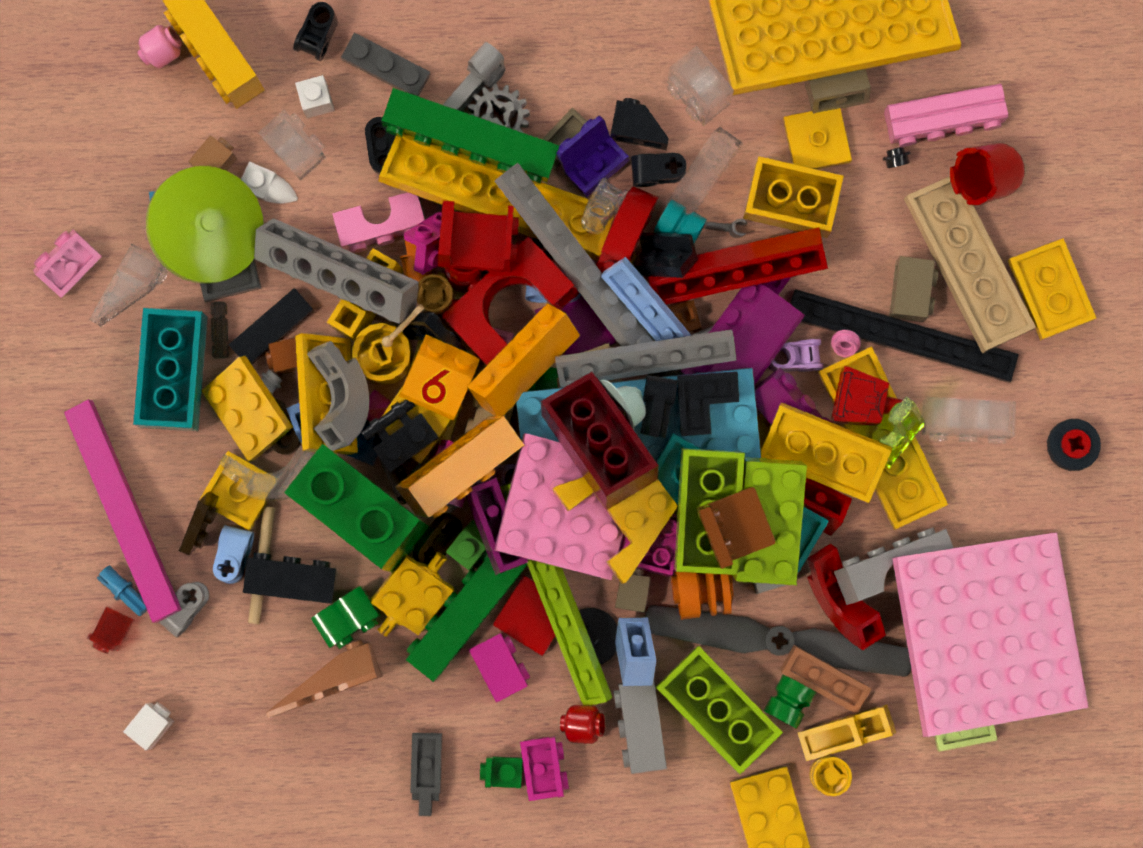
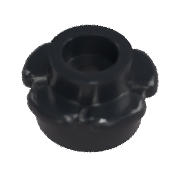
[882,147,911,168]

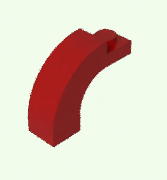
[596,186,659,273]
[807,544,886,651]

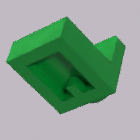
[480,756,523,788]

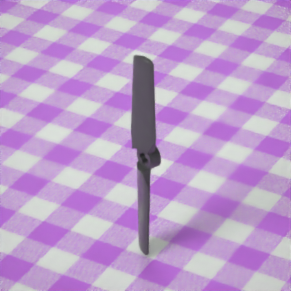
[645,605,912,677]

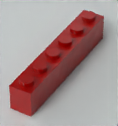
[648,227,828,305]

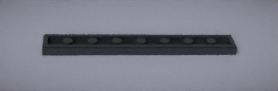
[790,289,1019,383]

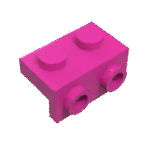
[404,212,442,275]
[520,736,569,801]

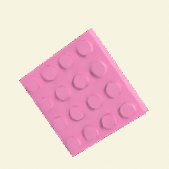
[494,433,623,580]

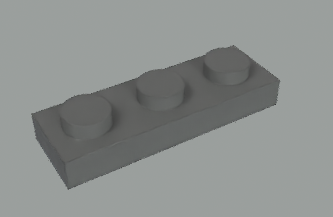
[341,32,431,96]

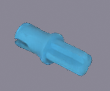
[97,565,147,616]

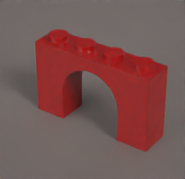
[442,236,579,365]

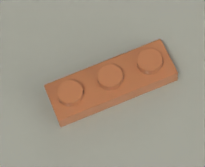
[779,645,871,714]

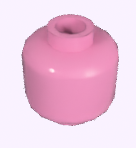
[138,25,182,68]

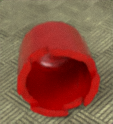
[950,143,1025,205]

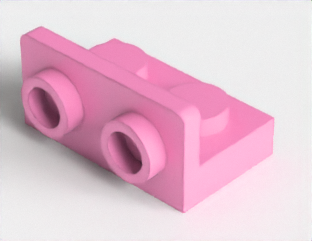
[33,229,102,298]

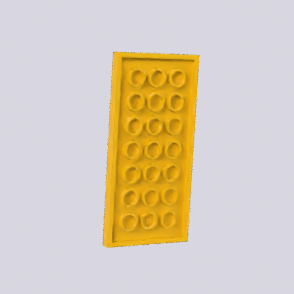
[708,0,961,95]

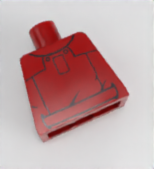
[831,366,903,426]

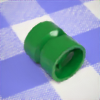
[763,674,817,729]

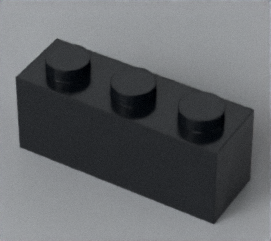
[243,552,336,604]

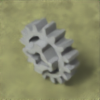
[468,84,530,133]

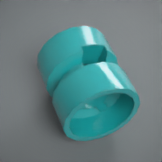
[654,199,707,243]

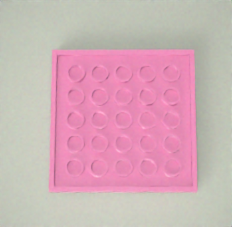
[892,532,1089,737]

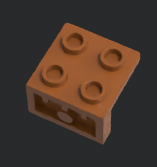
[696,487,775,569]

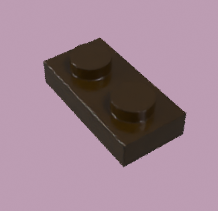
[179,492,219,556]

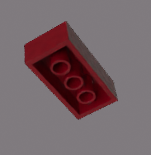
[541,372,659,510]

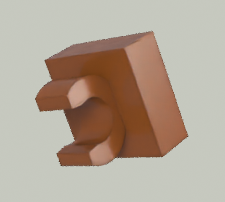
[668,300,702,332]

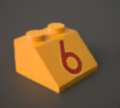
[399,334,480,420]

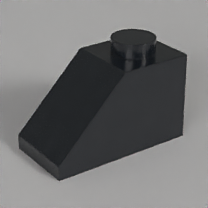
[610,98,669,151]

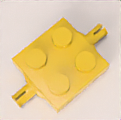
[371,552,454,637]

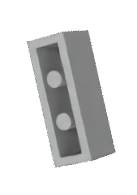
[614,679,667,774]

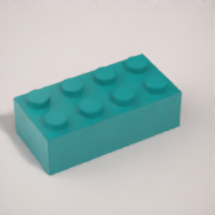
[133,308,208,432]

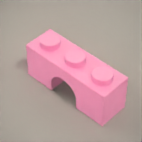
[332,192,425,253]

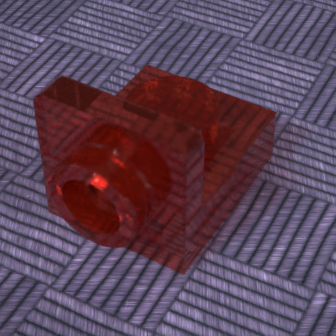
[87,606,135,654]

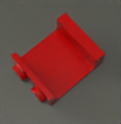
[438,200,519,272]

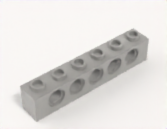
[254,218,419,324]

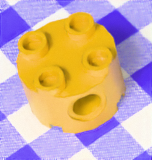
[352,323,413,385]

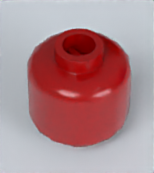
[560,705,605,744]

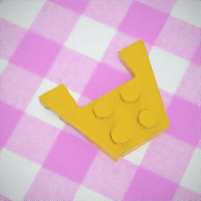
[552,477,678,584]

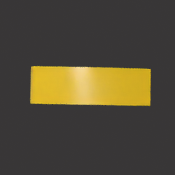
[797,704,896,761]

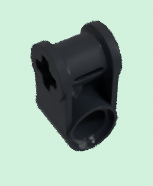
[293,2,338,62]
[631,152,687,187]

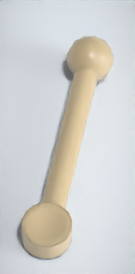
[382,304,425,347]

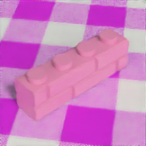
[884,84,1008,147]

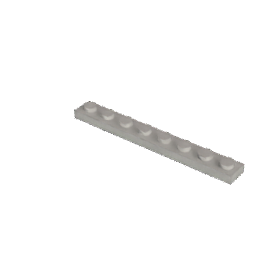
[494,163,654,346]

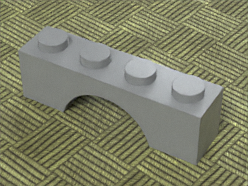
[834,527,953,605]

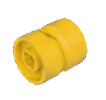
[809,755,852,797]

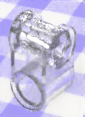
[581,177,628,234]

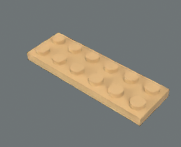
[904,176,1036,353]

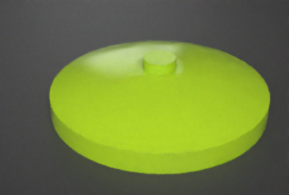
[146,166,264,284]

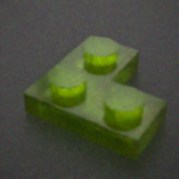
[879,396,925,469]

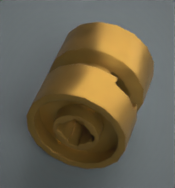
[417,274,455,318]

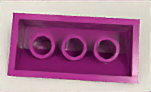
[681,284,804,386]

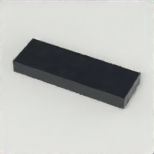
[228,288,314,364]

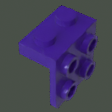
[556,116,630,198]

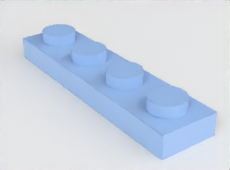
[601,257,692,341]

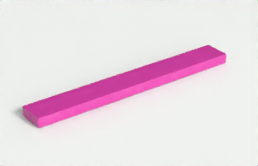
[64,399,182,623]

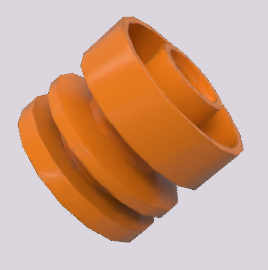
[671,569,734,620]

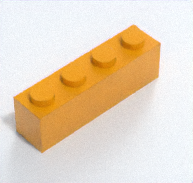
[467,303,580,416]

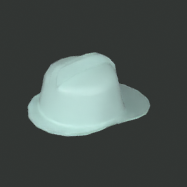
[600,379,646,430]

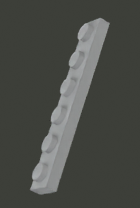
[555,330,736,387]

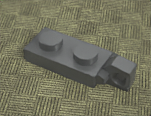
[410,733,443,816]

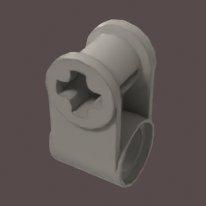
[159,582,209,638]

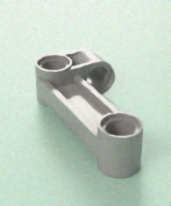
[443,42,506,112]

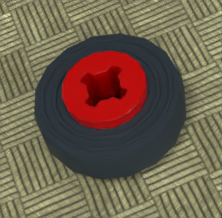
[1047,419,1101,471]

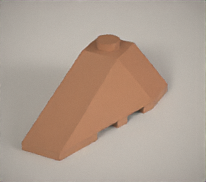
[266,640,382,718]

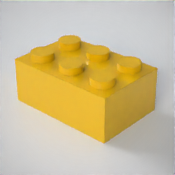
[743,156,844,238]

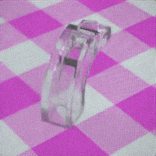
[218,445,314,501]

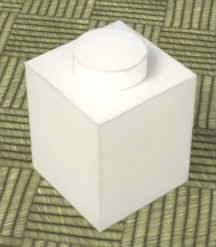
[295,75,335,119]
[123,702,174,750]

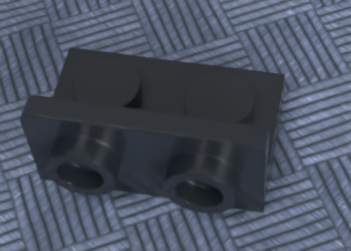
[631,232,698,278]

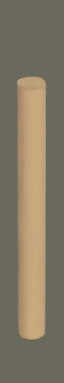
[248,506,275,624]

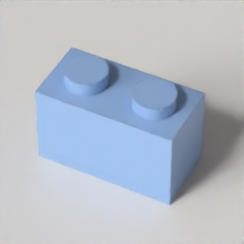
[615,617,656,686]

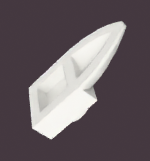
[241,162,298,204]

